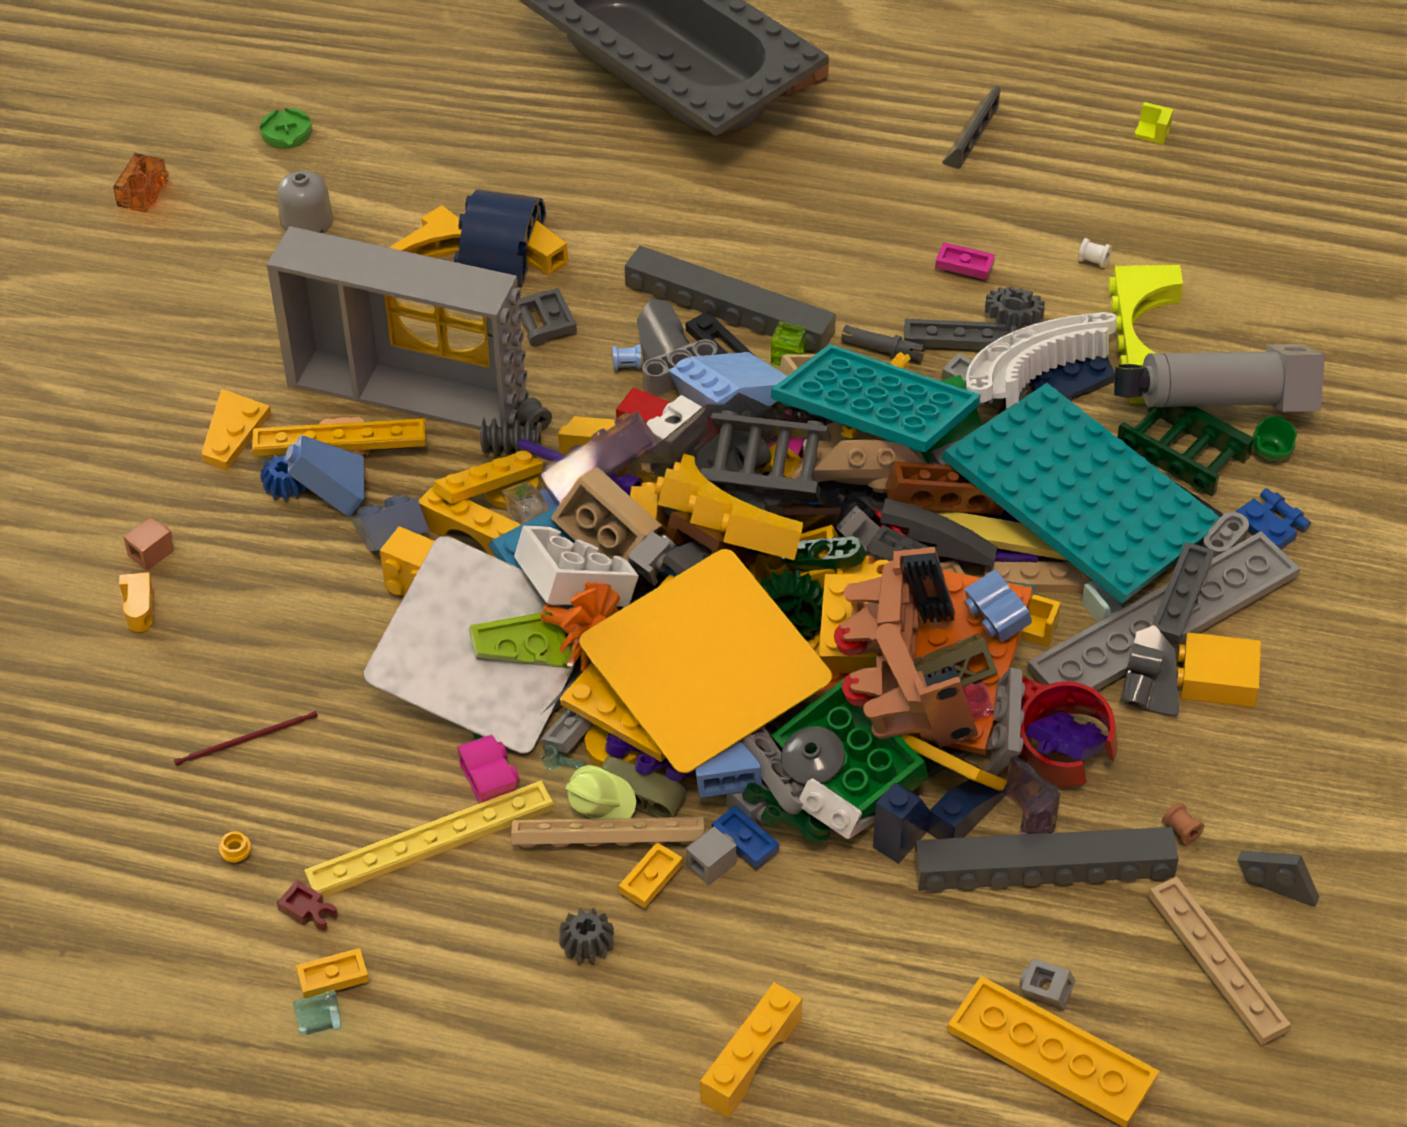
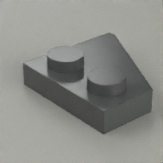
[1237,851,1319,906]

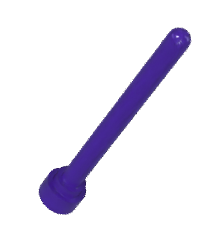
[517,439,643,496]

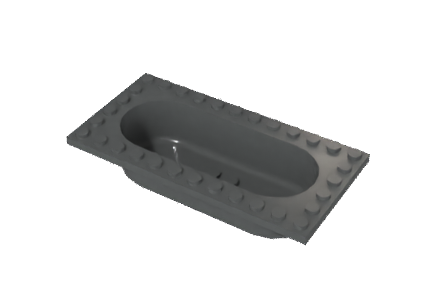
[518,0,829,137]

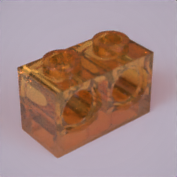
[113,153,169,213]

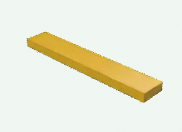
[252,418,426,456]

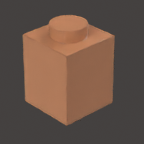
[123,517,174,571]

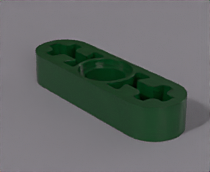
[781,536,866,572]

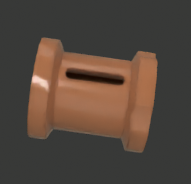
[1162,802,1205,845]

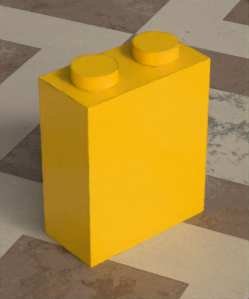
[1177,632,1261,707]

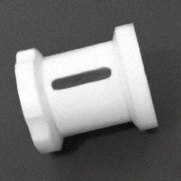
[1078,238,1112,268]

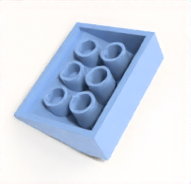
[669,352,787,418]

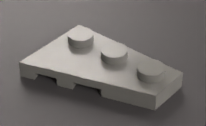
[983,667,1025,775]

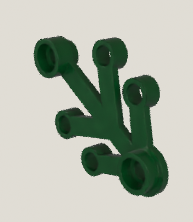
[742,749,830,843]

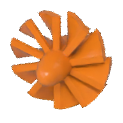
[541,582,621,671]

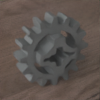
[985,287,1045,327]

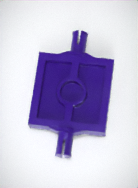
[1026,712,1108,761]

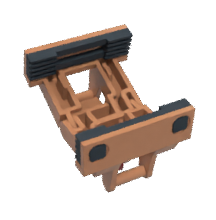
[834,547,979,748]

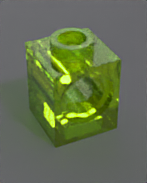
[771,321,806,366]

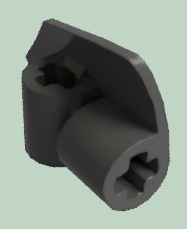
[637,298,690,363]
[695,410,771,473]
[1120,625,1179,716]

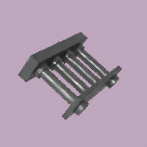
[701,411,831,503]

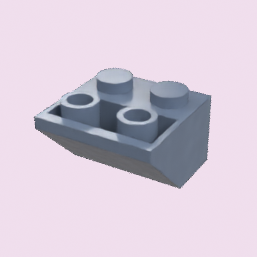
[351,494,429,551]

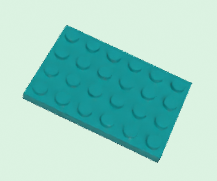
[771,344,981,452]

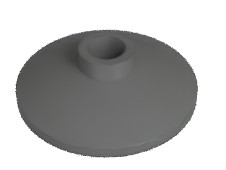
[781,727,845,785]

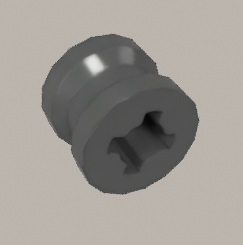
[516,397,552,431]

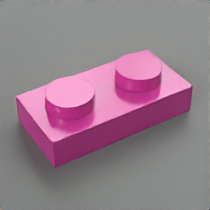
[935,242,995,280]

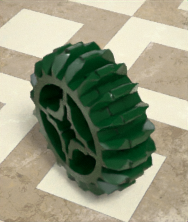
[760,569,824,639]

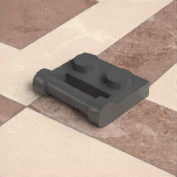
[519,288,577,347]

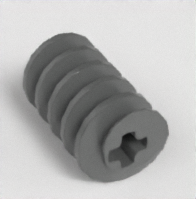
[480,418,542,456]

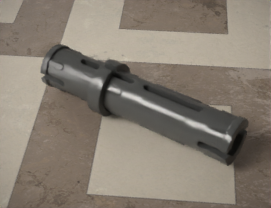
[841,325,925,362]

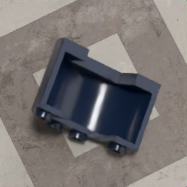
[454,189,546,288]

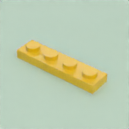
[433,451,543,504]

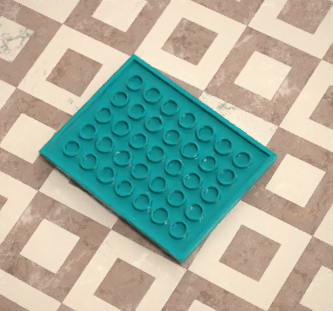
[941,383,1220,604]

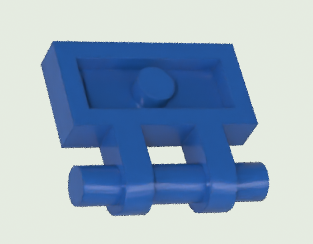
[1235,488,1311,550]

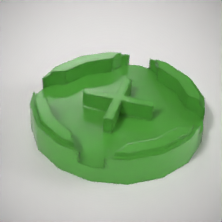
[260,108,312,149]

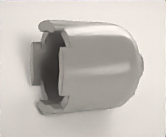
[277,170,333,233]

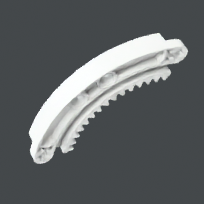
[966,312,1117,408]

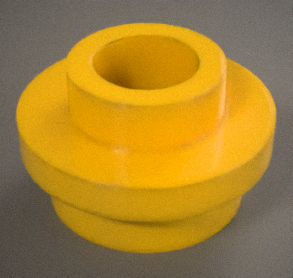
[219,831,251,862]

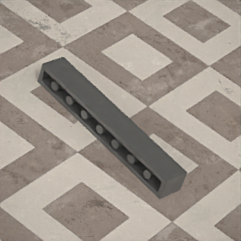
[625,246,836,353]
[914,827,1179,892]

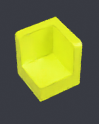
[1134,102,1173,145]

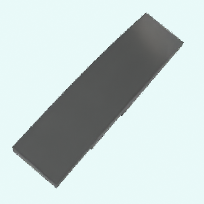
[880,498,997,567]

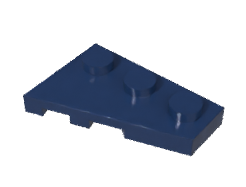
[1029,356,1115,401]

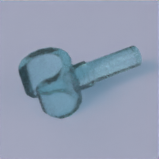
[540,744,585,770]

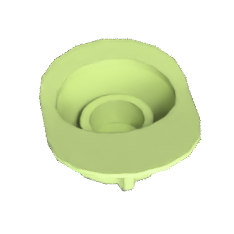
[565,765,637,819]

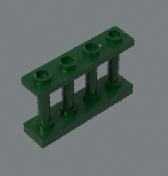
[1117,406,1254,496]

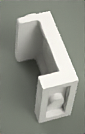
[799,778,875,839]

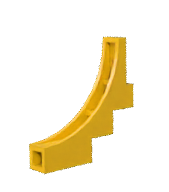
[389,205,568,276]
[654,454,803,560]

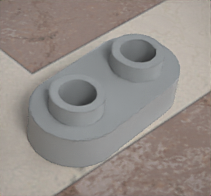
[1202,512,1249,558]

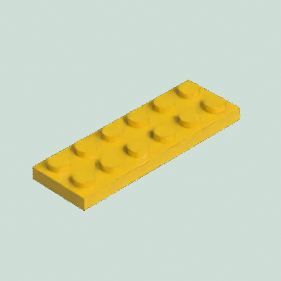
[947,976,1159,1127]

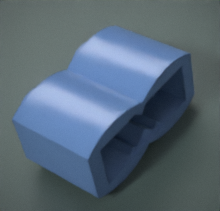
[964,570,1032,643]

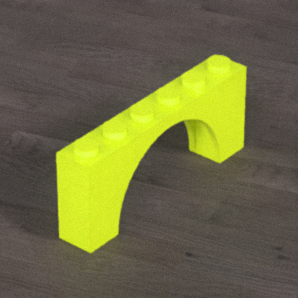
[1108,265,1183,404]

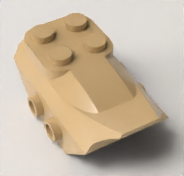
[790,421,927,493]

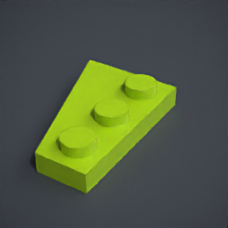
[468,611,574,669]

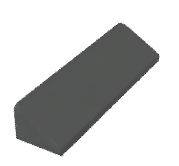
[942,86,1000,169]

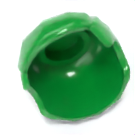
[1252,416,1297,462]

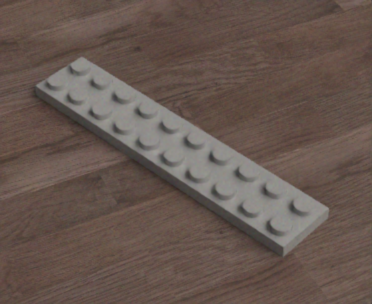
[1027,531,1300,691]

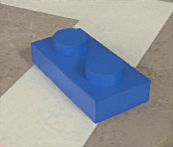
[712,806,779,869]

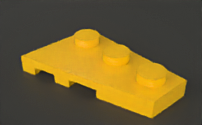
[201,389,271,470]

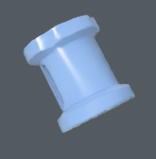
[612,344,642,371]

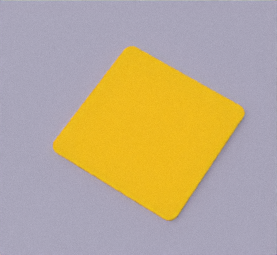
[579,549,832,773]

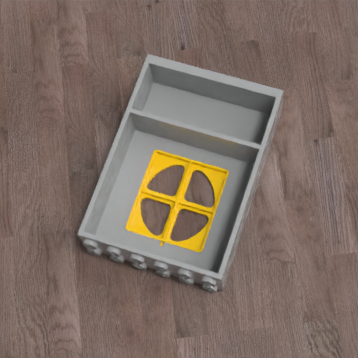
[266,226,529,430]

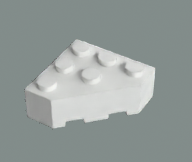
[514,526,639,607]

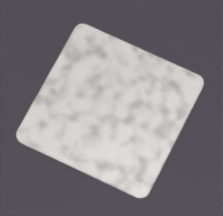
[364,536,579,754]

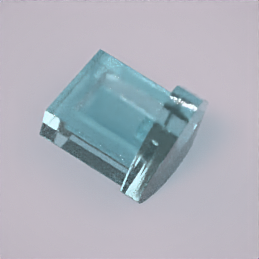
[293,989,341,1036]

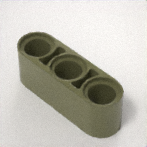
[600,757,686,818]

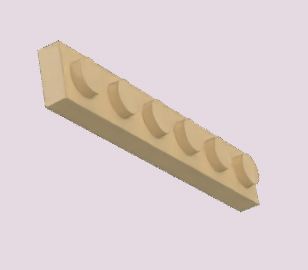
[511,817,704,848]
[1148,876,1291,1045]

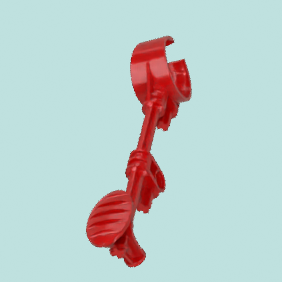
[866,508,1118,787]

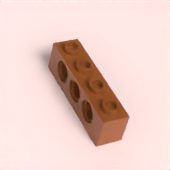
[885,461,1004,515]

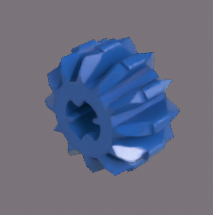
[260,453,307,501]

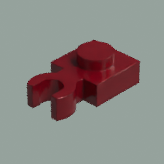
[277,880,338,931]

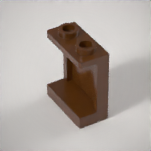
[665,511,759,566]

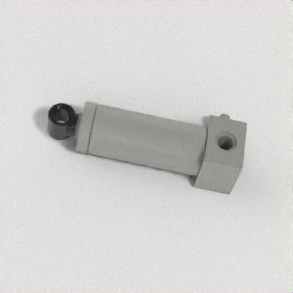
[1114,344,1325,412]

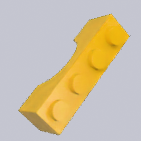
[418,485,522,560]
[700,982,802,1118]

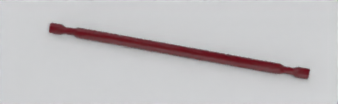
[174,711,318,765]

